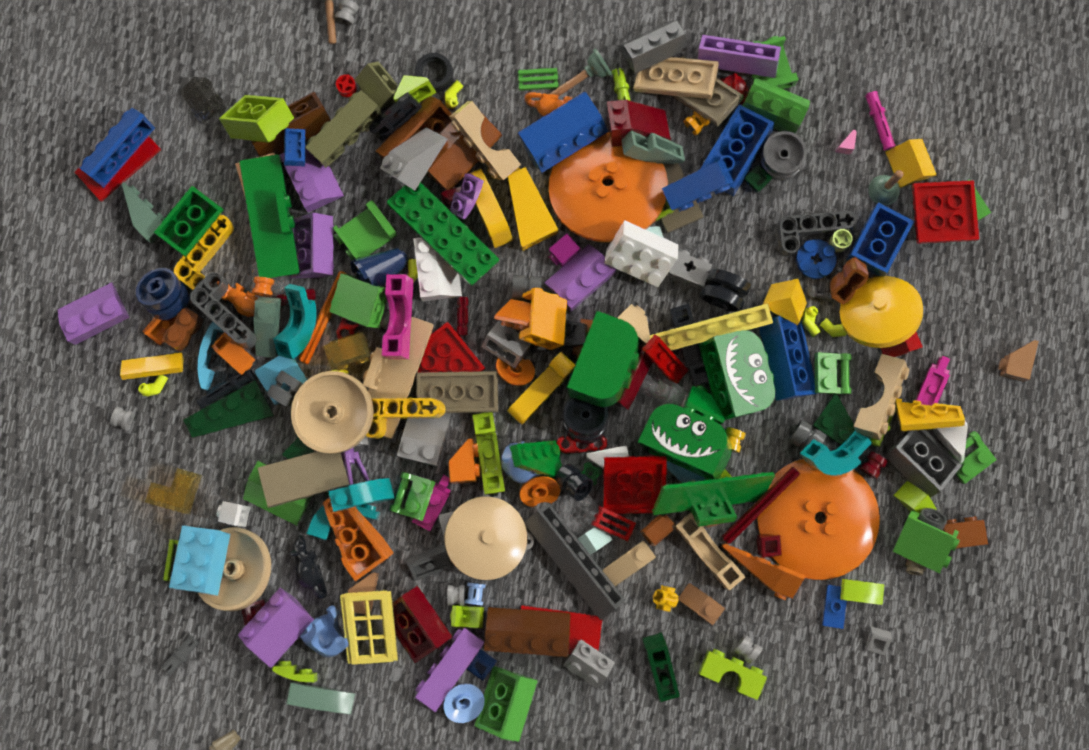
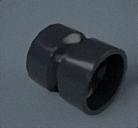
[555,464,593,501]

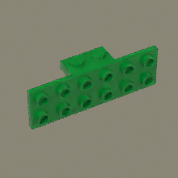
[239,154,300,278]
[387,182,499,286]
[652,472,775,527]

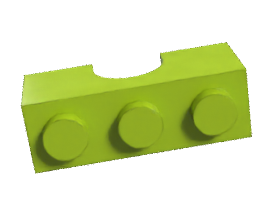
[698,649,767,700]

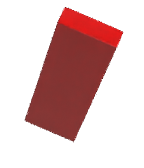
[642,334,688,385]

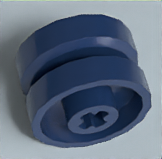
[136,268,190,320]

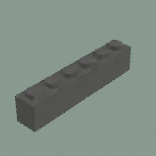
[524,503,626,620]

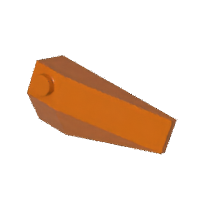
[323,497,394,581]
[721,543,805,600]

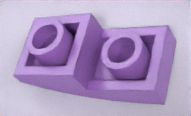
[450,174,484,219]

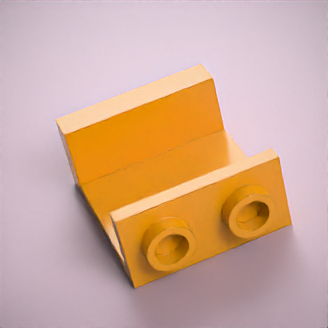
[519,288,567,350]

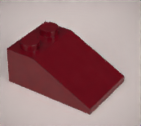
[607,100,671,147]

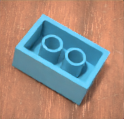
[169,526,231,596]

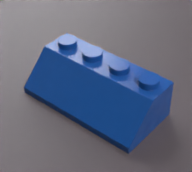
[518,92,608,173]
[700,104,774,197]
[80,108,155,188]
[759,316,818,401]

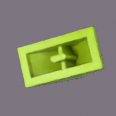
[393,75,436,102]
[894,481,937,515]

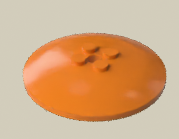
[549,132,668,242]
[757,459,880,580]

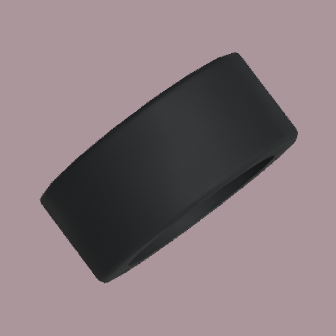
[415,53,453,92]

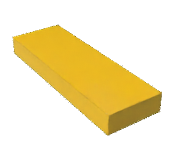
[120,353,184,380]

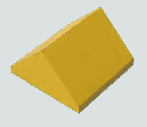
[885,139,937,188]
[762,279,807,325]

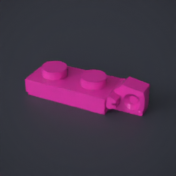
[915,356,950,406]
[412,475,451,532]

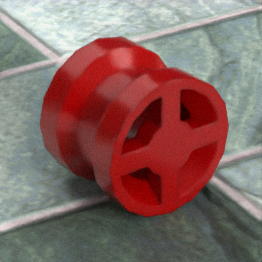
[336,74,357,98]

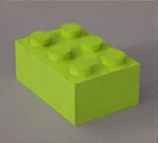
[219,95,294,143]

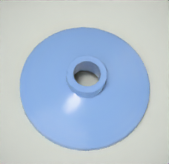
[443,684,484,723]

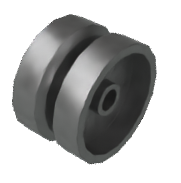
[759,131,807,181]

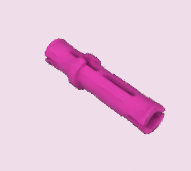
[865,91,896,151]

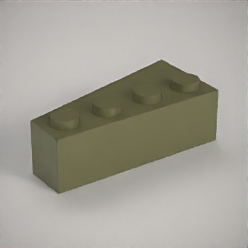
[305,90,382,168]

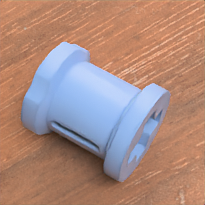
[465,582,486,605]

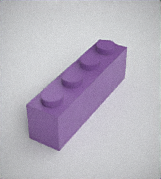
[698,35,781,78]
[415,627,485,712]

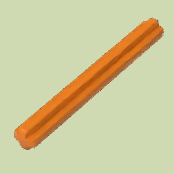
[299,271,346,364]

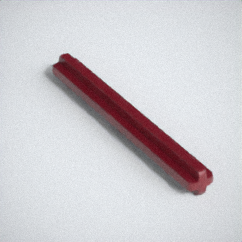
[722,467,800,544]

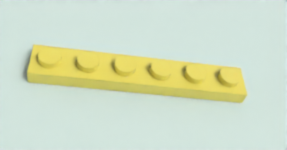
[650,303,773,351]

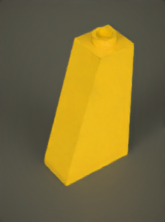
[508,167,558,251]

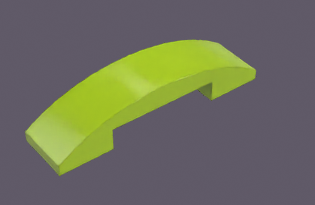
[473,413,505,495]

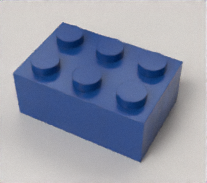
[662,161,734,212]
[846,203,914,276]

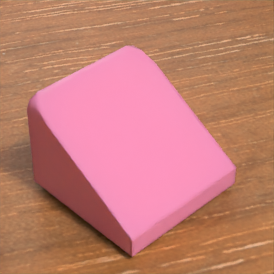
[835,130,857,154]

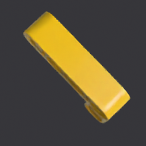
[463,168,513,248]
[174,215,234,290]
[507,352,576,425]
[366,398,446,439]

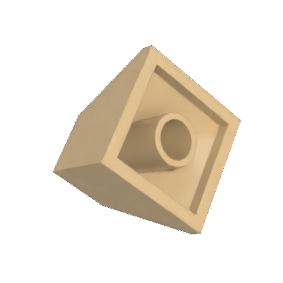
[618,304,650,347]

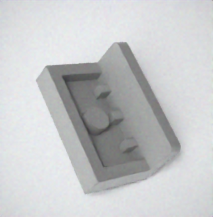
[563,640,615,689]

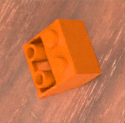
[494,299,531,331]
[449,439,480,484]

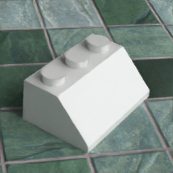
[414,238,462,302]

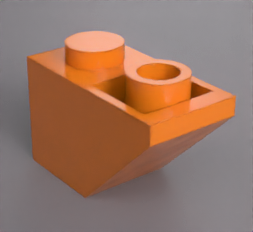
[211,332,255,375]

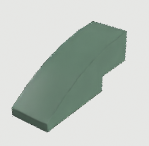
[621,130,685,164]
[286,682,355,714]

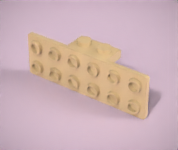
[363,317,434,439]

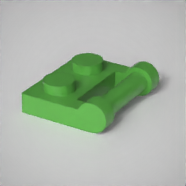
[815,352,852,395]
[949,431,997,484]
[389,472,435,521]

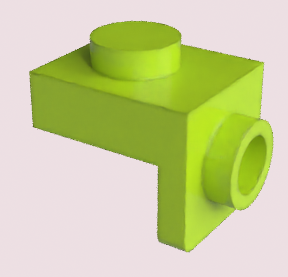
[450,606,484,628]

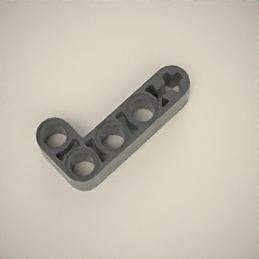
[777,211,857,257]
[190,272,257,349]

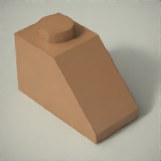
[999,340,1039,382]
[344,573,379,614]
[678,583,725,625]

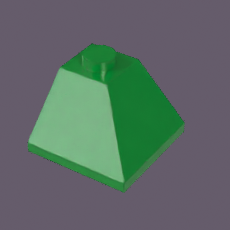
[682,385,725,425]

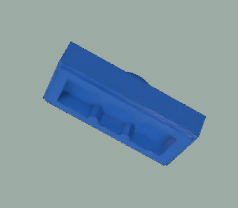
[284,128,305,167]
[822,585,847,629]

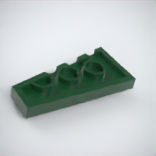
[183,381,275,438]

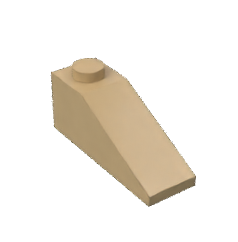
[602,540,656,586]

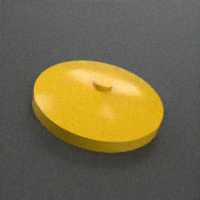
[840,276,923,348]

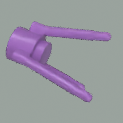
[341,447,369,485]

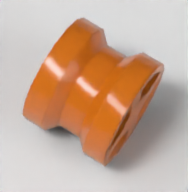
[252,277,274,297]

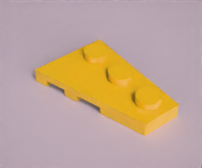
[895,398,965,431]

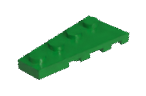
[509,440,563,478]

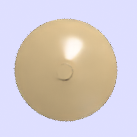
[291,371,373,454]
[444,497,527,580]
[198,527,271,611]

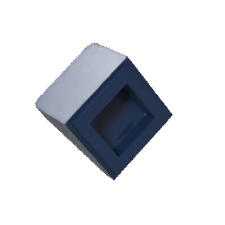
[466,649,497,681]

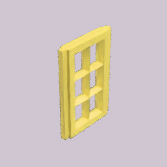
[340,591,398,665]

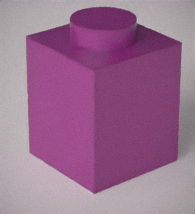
[548,234,580,267]

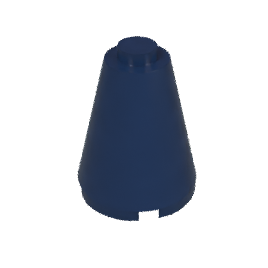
[350,248,408,287]

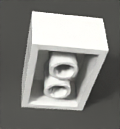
[605,220,678,287]

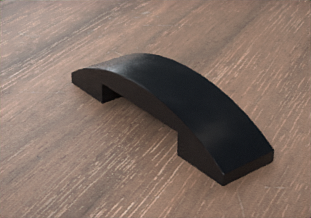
[669,303,709,386]

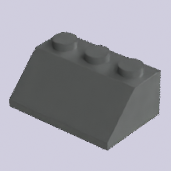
[617,21,687,74]
[884,429,962,498]

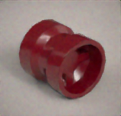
[859,451,888,479]

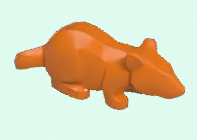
[525,92,572,117]
[217,281,258,317]

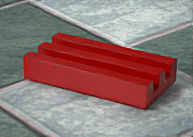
[591,506,636,542]

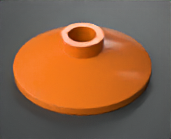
[496,358,535,386]
[519,476,560,507]

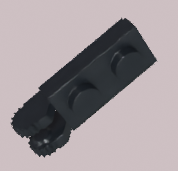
[369,92,422,140]

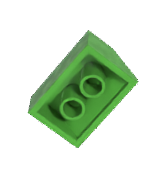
[743,77,810,133]
[243,461,312,526]
[474,666,538,742]

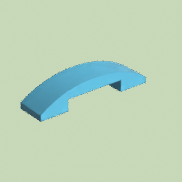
[198,322,228,391]

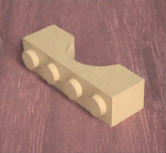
[449,101,521,180]
[854,354,909,440]
[673,513,745,591]

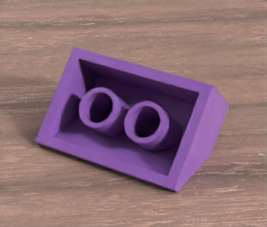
[280,145,344,213]
[290,213,334,279]
[544,244,616,312]
[58,282,129,345]
[238,588,314,668]

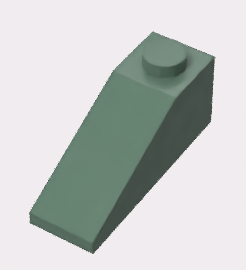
[254,296,281,358]

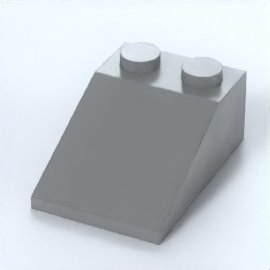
[380,128,448,190]
[397,403,452,467]

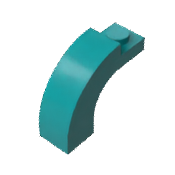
[273,284,316,359]
[800,431,871,476]
[328,478,395,512]
[307,504,380,540]

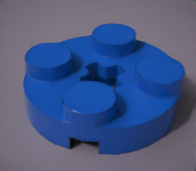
[796,239,836,280]

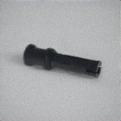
[195,369,256,409]

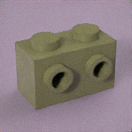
[355,62,398,109]

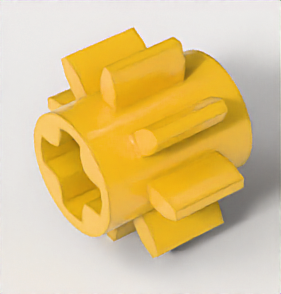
[653,585,678,612]

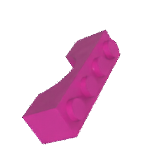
[382,275,413,360]

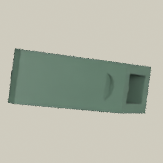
[122,182,165,244]

